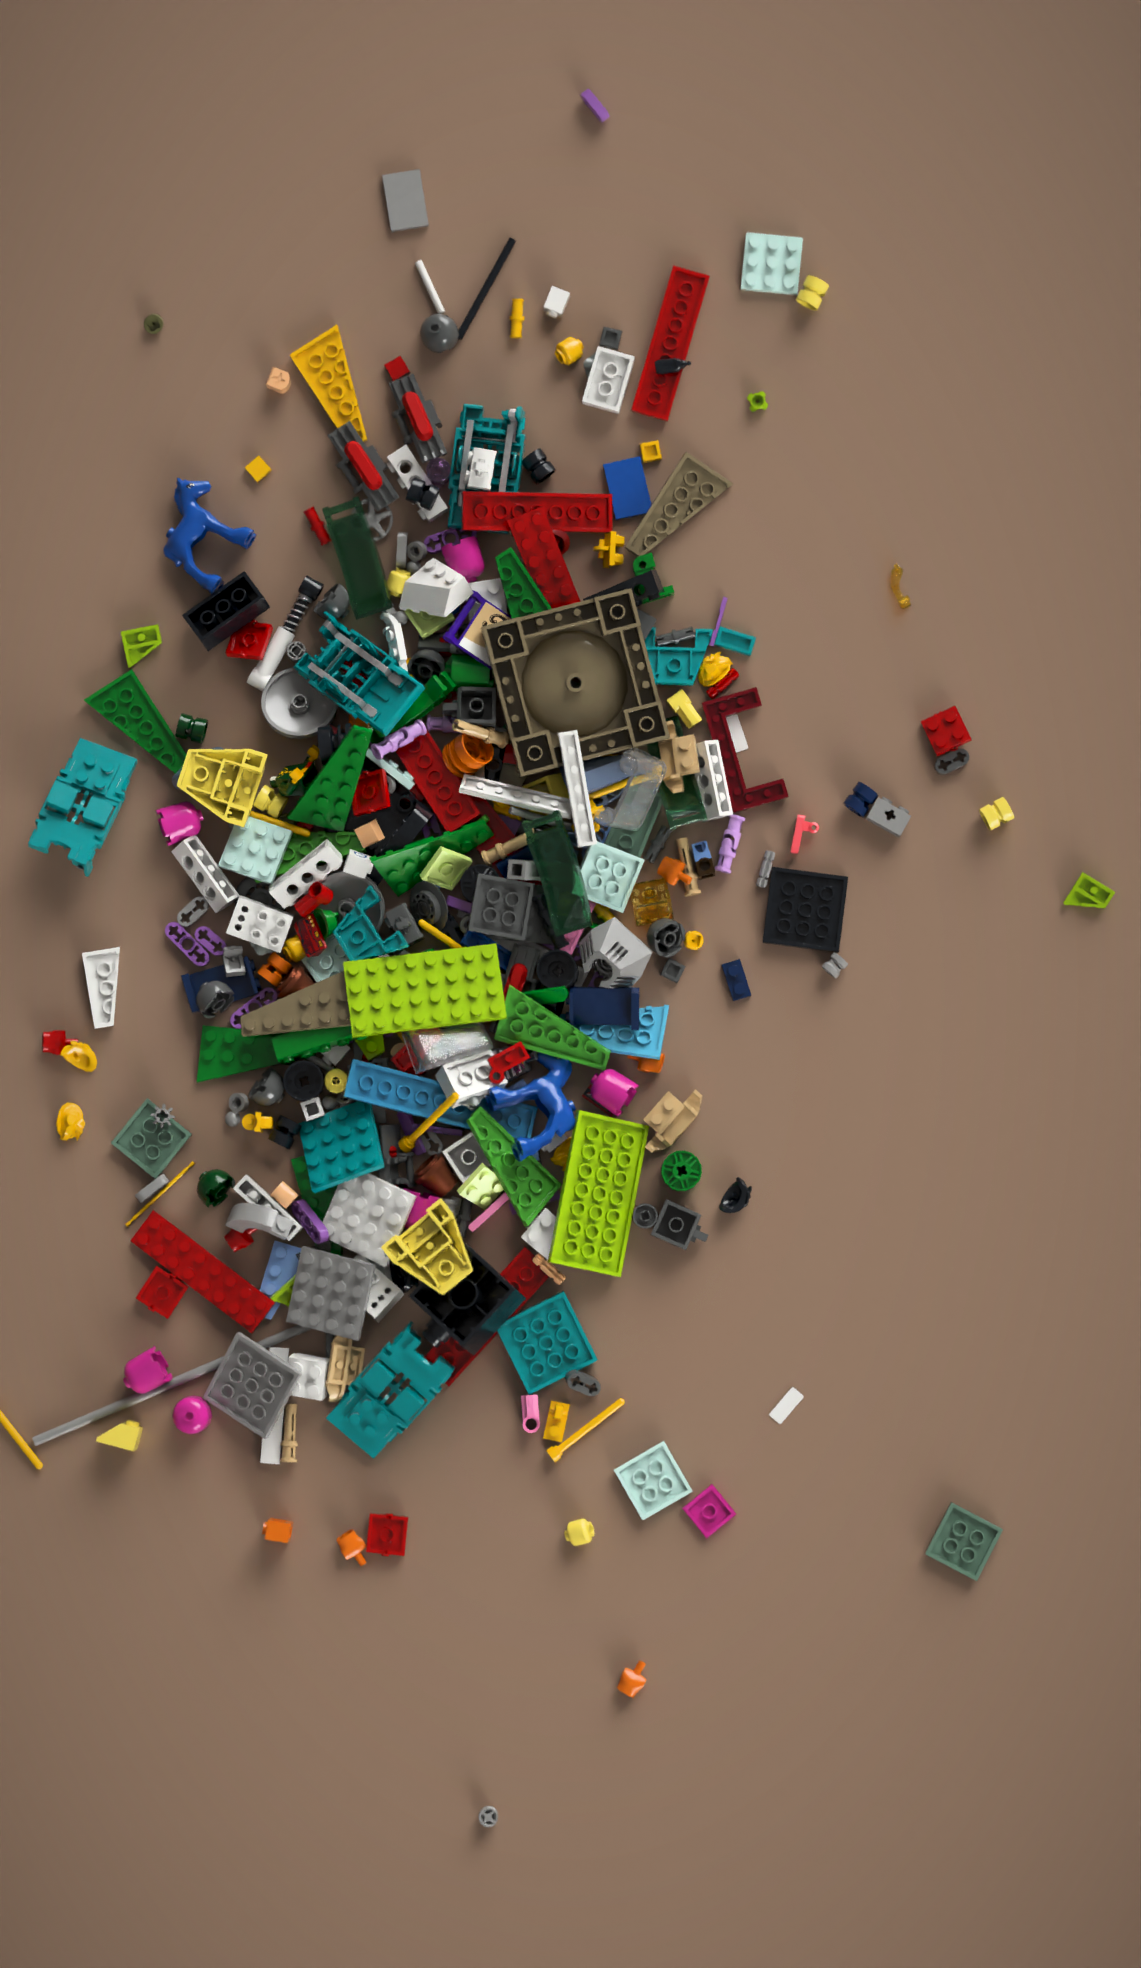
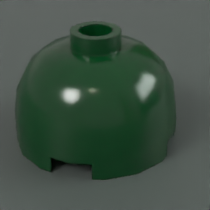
[197,1169,235,1207]

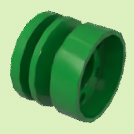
[661,1151,702,1191]

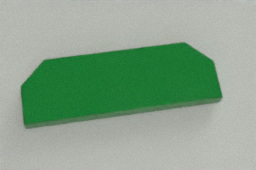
[522,986,568,1005]

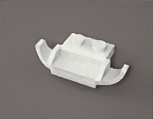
[380,612,408,672]

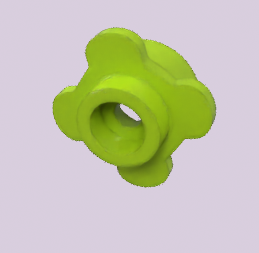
[747,391,768,412]

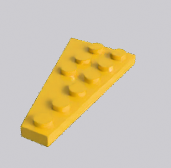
[290,325,367,443]

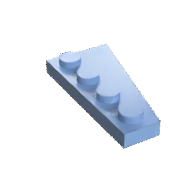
[260,1240,301,1320]

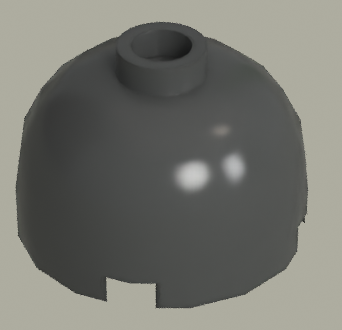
[420,313,459,353]
[313,583,351,620]
[407,649,446,686]
[646,918,685,958]
[196,981,234,1018]
[248,1068,285,1106]

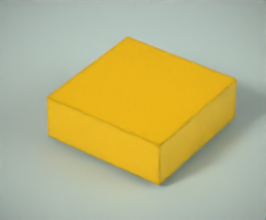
[640,440,662,463]
[245,455,272,483]

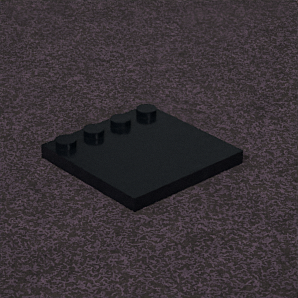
[762,867,848,953]

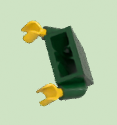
[270,745,319,796]

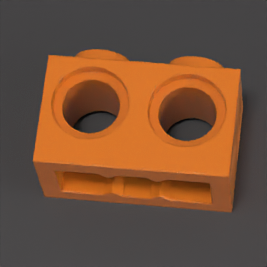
[262,1518,293,1543]

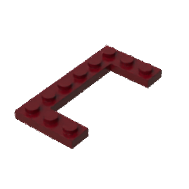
[701,687,789,813]

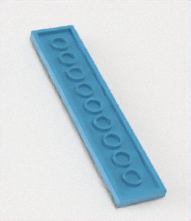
[343,1059,538,1139]

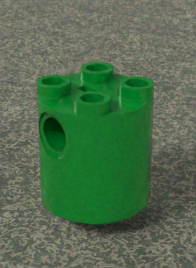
[444,654,494,692]

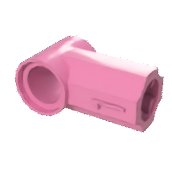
[521,1394,540,1433]

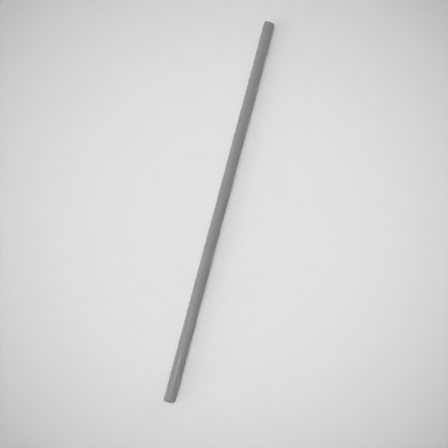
[32,1325,311,1446]

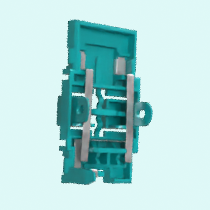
[447,404,526,535]
[294,611,425,736]

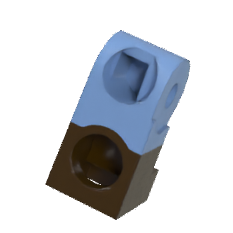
[691,841,715,880]

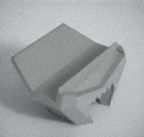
[579,917,652,988]

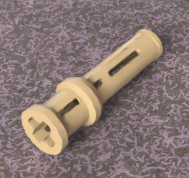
[452,719,509,748]
[481,828,539,867]
[676,837,701,897]
[280,1404,298,1463]

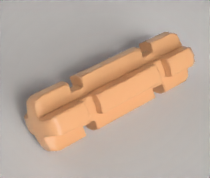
[532,1253,566,1285]

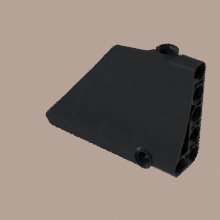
[324,756,434,886]

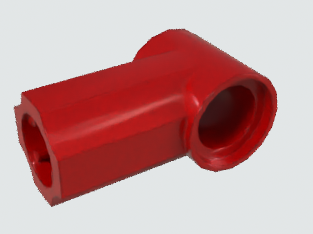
[294,882,334,917]

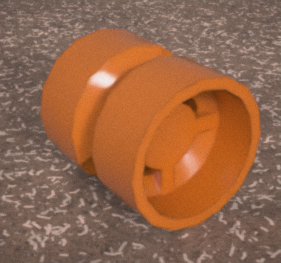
[257,952,293,987]

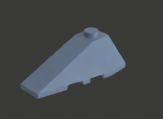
[559,754,644,794]

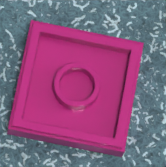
[682,1484,736,1539]

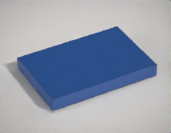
[603,456,651,521]

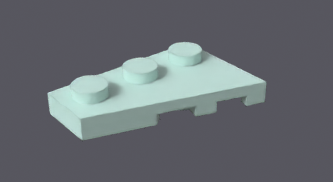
[366,747,416,790]

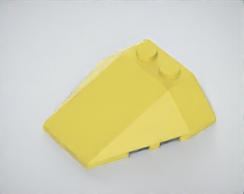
[176,749,268,827]
[381,1198,473,1295]

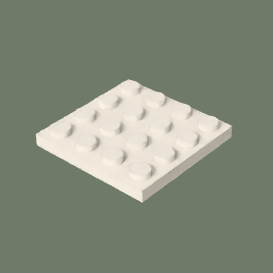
[323,1173,417,1267]

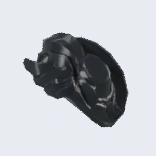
[719,1177,752,1213]
[390,1261,419,1293]

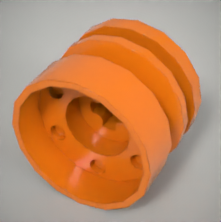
[442,733,494,778]

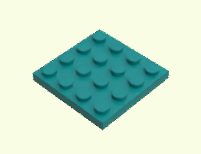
[298,1101,385,1193]
[497,1291,598,1395]

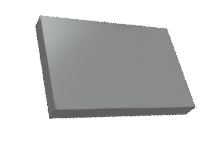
[382,169,429,232]

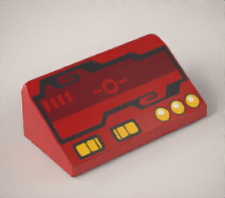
[294,913,327,958]

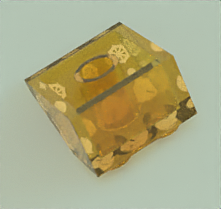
[630,878,674,926]

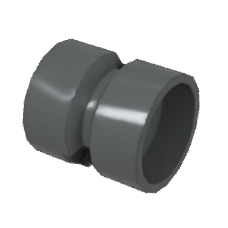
[632,1203,658,1229]

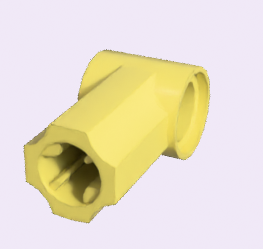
[666,689,702,729]

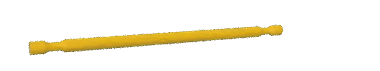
[125,1161,195,1227]

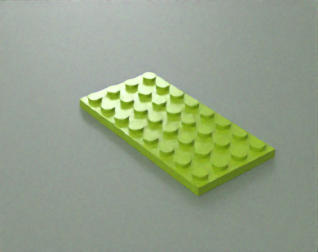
[343,943,507,1038]
[548,1110,649,1277]

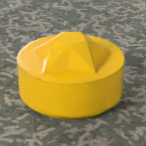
[683,931,703,950]

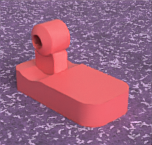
[790,815,819,854]

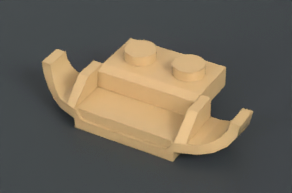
[658,720,700,794]
[643,1089,703,1153]
[325,1335,365,1403]

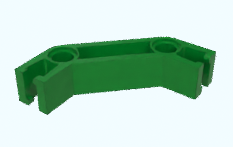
[369,671,456,744]

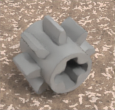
[151,1104,175,1128]

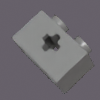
[866,797,911,838]

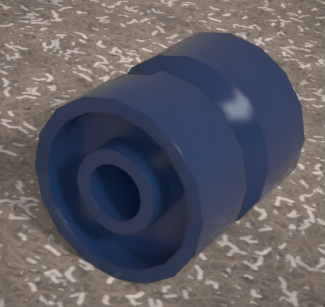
[843,782,879,818]

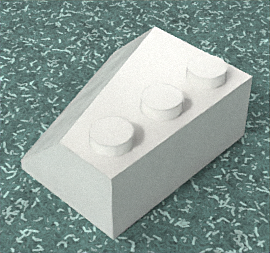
[399,558,474,617]

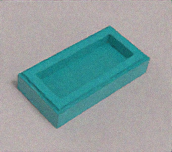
[714,627,756,656]

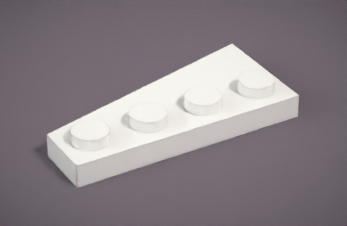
[82,947,120,1029]

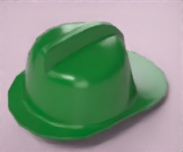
[313,907,339,941]

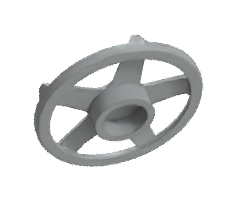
[351,499,393,541]

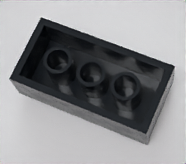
[182,571,270,651]

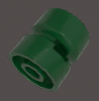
[175,713,208,744]

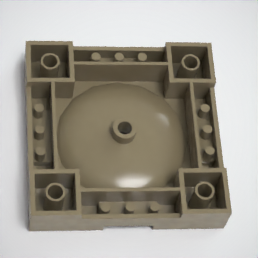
[481,588,670,778]

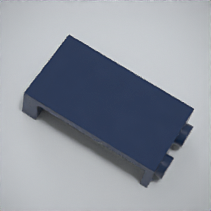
[181,956,262,1013]
[566,987,639,1030]

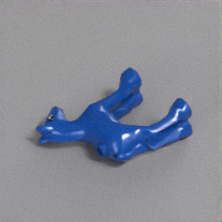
[163,478,256,594]
[485,1052,576,1162]

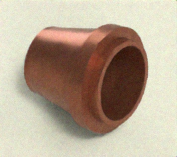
[276,965,315,998]
[414,1153,458,1198]

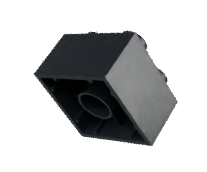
[409,1241,526,1355]

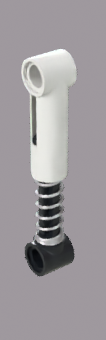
[247,575,324,692]

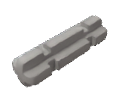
[756,850,775,888]

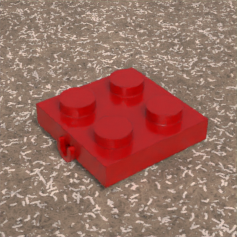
[225,620,273,660]
[921,706,972,756]
[352,769,391,816]
[136,1266,189,1319]
[366,1513,409,1556]

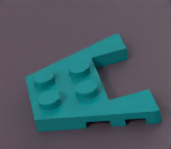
[644,627,713,686]
[333,885,409,961]

